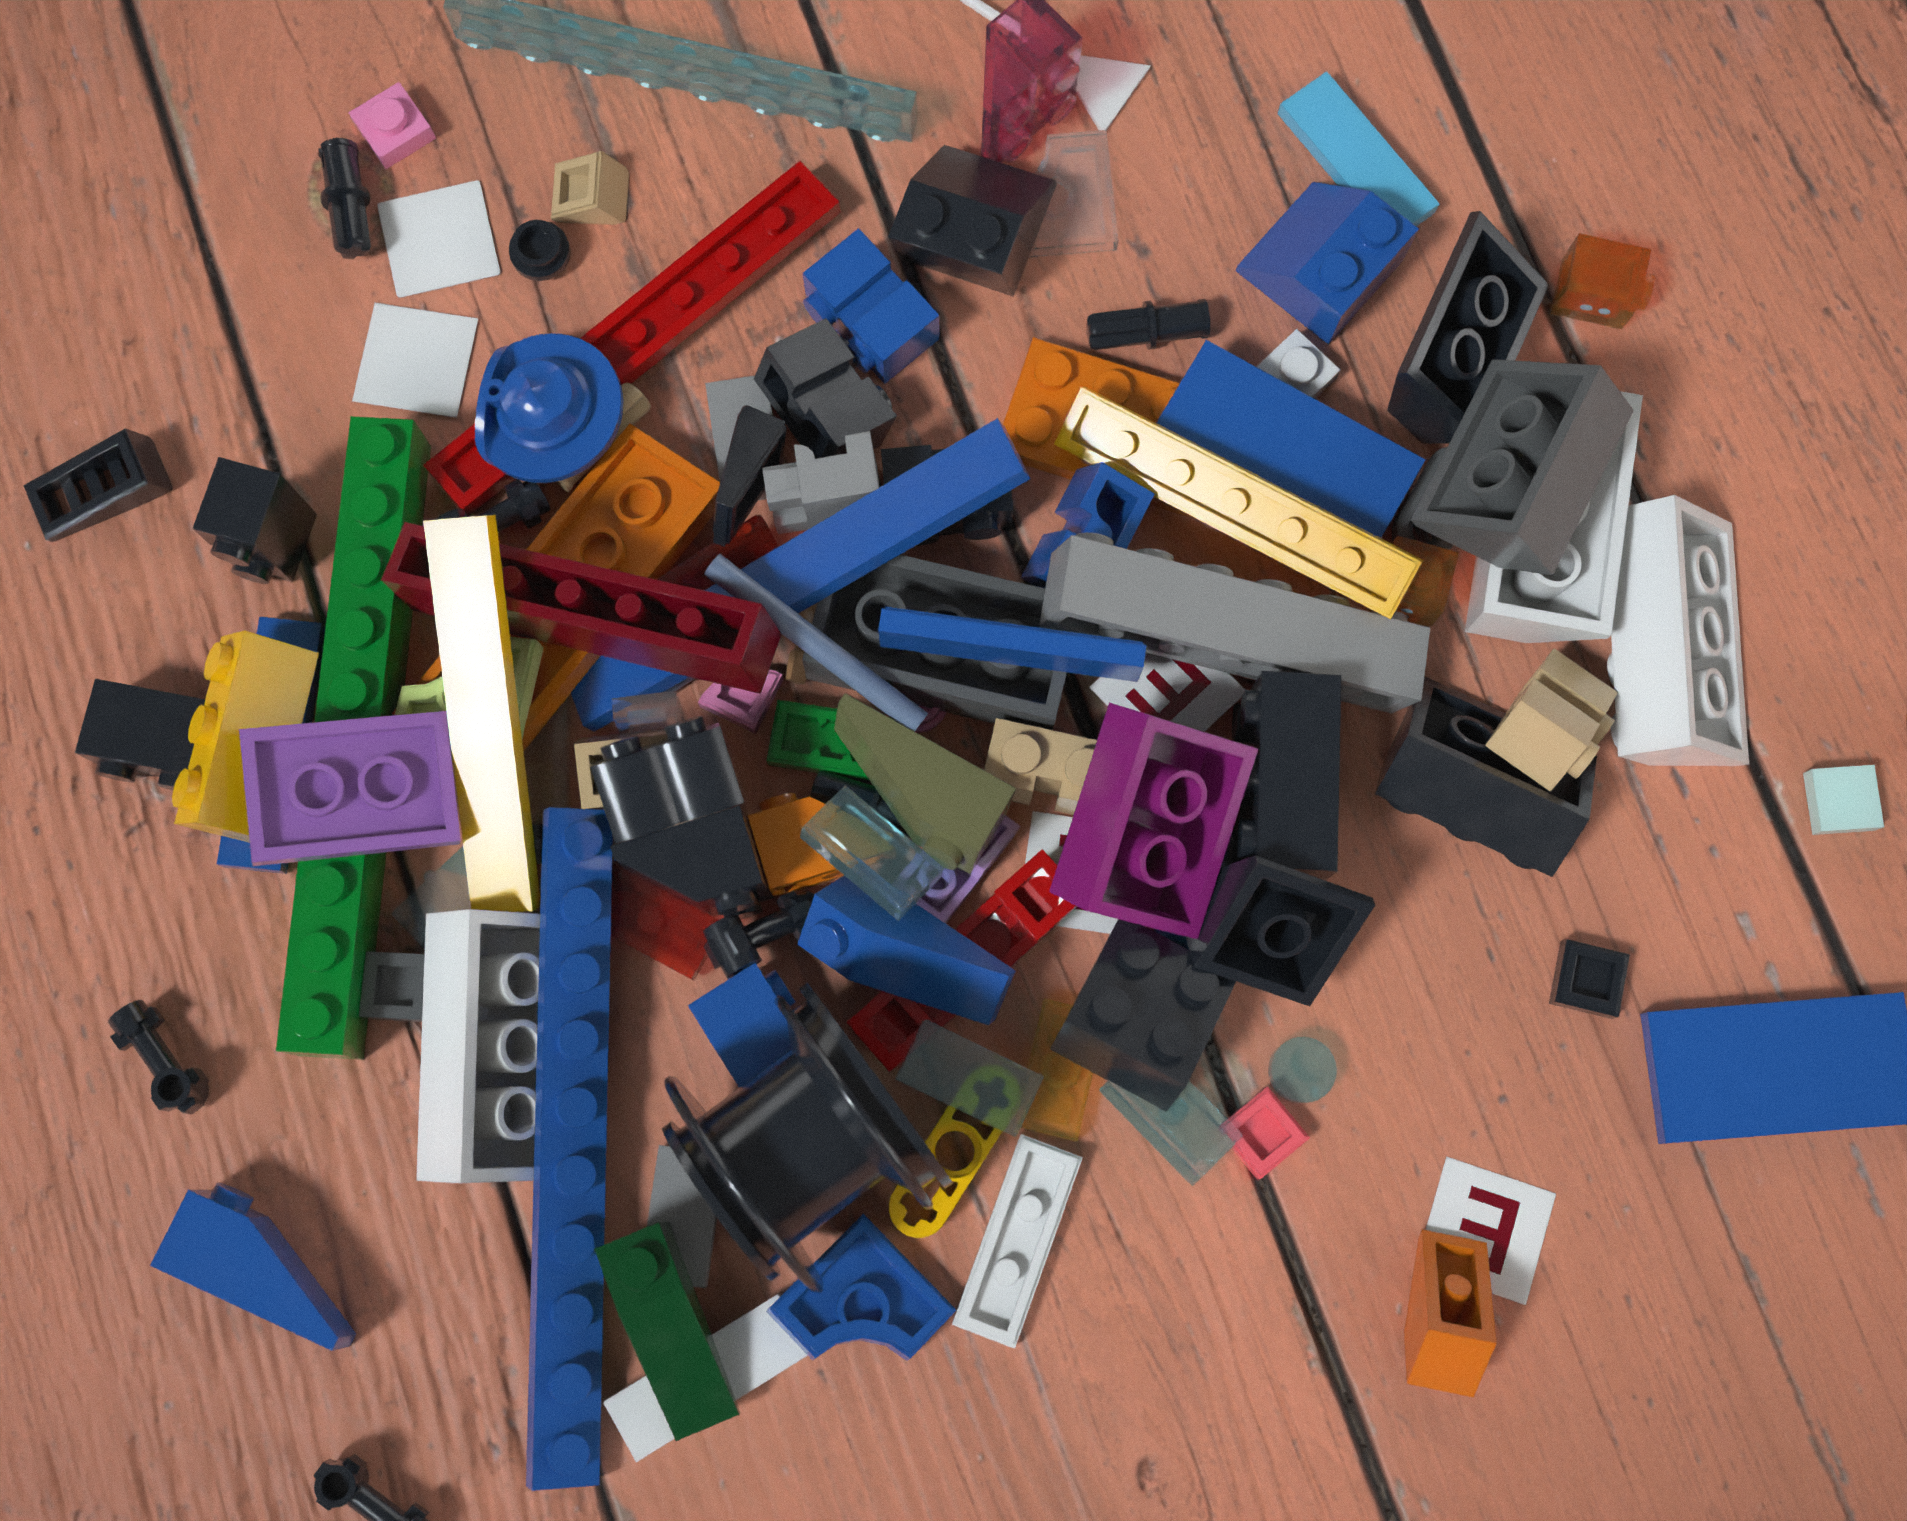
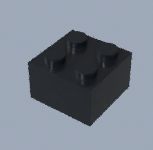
[1050,919,1236,1112]

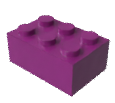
[1049,702,1258,939]

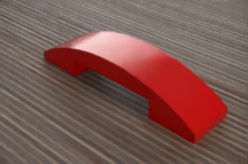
[846,849,1077,1072]

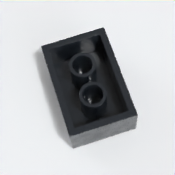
[1228,671,1341,881]

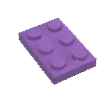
[239,711,461,866]

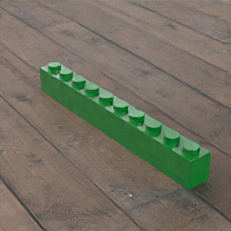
[276,416,431,1060]

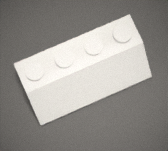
[1465,391,1643,643]
[1607,495,1749,766]
[416,909,540,1183]

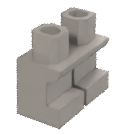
[762,431,881,534]

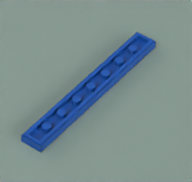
[571,418,1031,732]

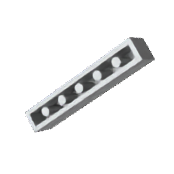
[1039,532,1430,713]

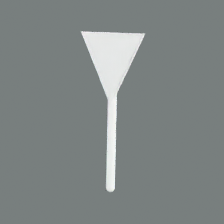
[960,0,1150,136]

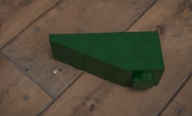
[594,1221,741,1441]

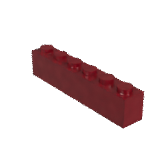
[381,522,782,694]

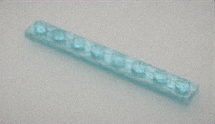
[443,0,917,143]

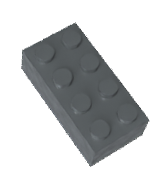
[802,555,1067,730]

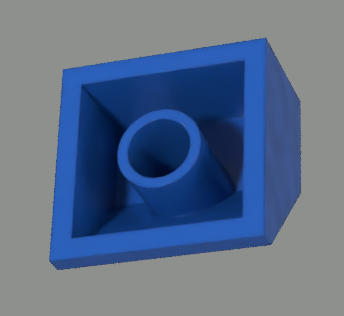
[1235,182,1419,345]

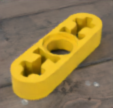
[889,1065,1020,1238]

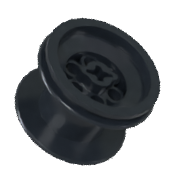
[662,983,953,1293]

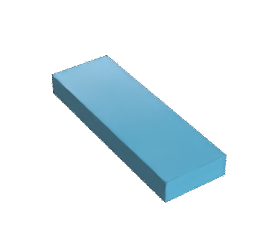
[1277,71,1440,226]

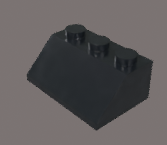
[1387,211,1549,444]
[1375,676,1597,877]

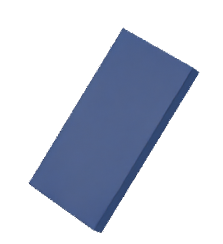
[1156,340,1426,538]
[1640,992,1907,1144]

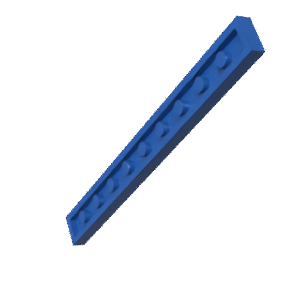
[526,807,613,1491]

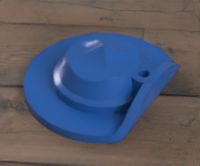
[475,333,623,483]

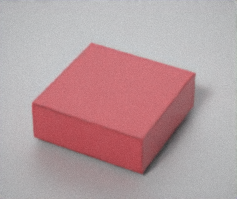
[1215,1086,1310,1180]

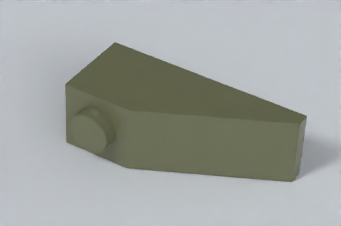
[834,693,1016,875]

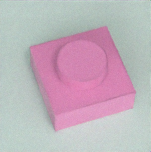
[348,82,436,169]

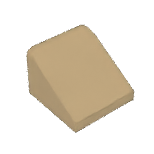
[551,151,629,225]

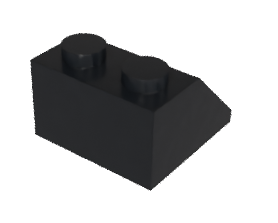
[888,145,1057,297]
[610,806,774,920]
[1186,856,1376,1006]

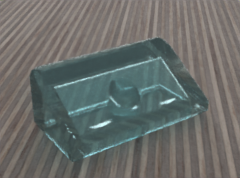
[1099,1080,1244,1186]

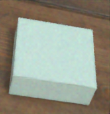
[1803,765,1884,835]

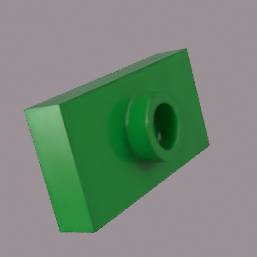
[766,699,895,782]

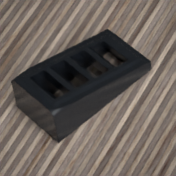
[713,405,787,547]
[23,428,173,542]

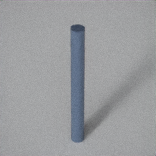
[704,554,928,732]

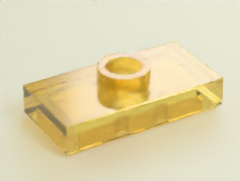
[1013,998,1093,1142]

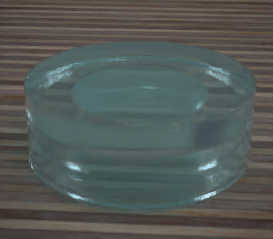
[1268,1037,1337,1103]

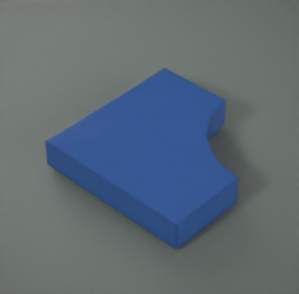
[766,1214,956,1361]

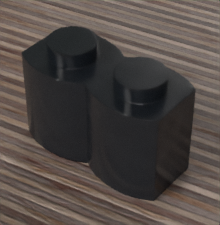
[590,716,744,843]

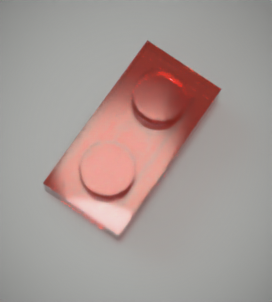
[611,862,718,981]

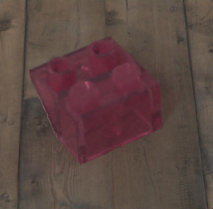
[981,0,1083,163]

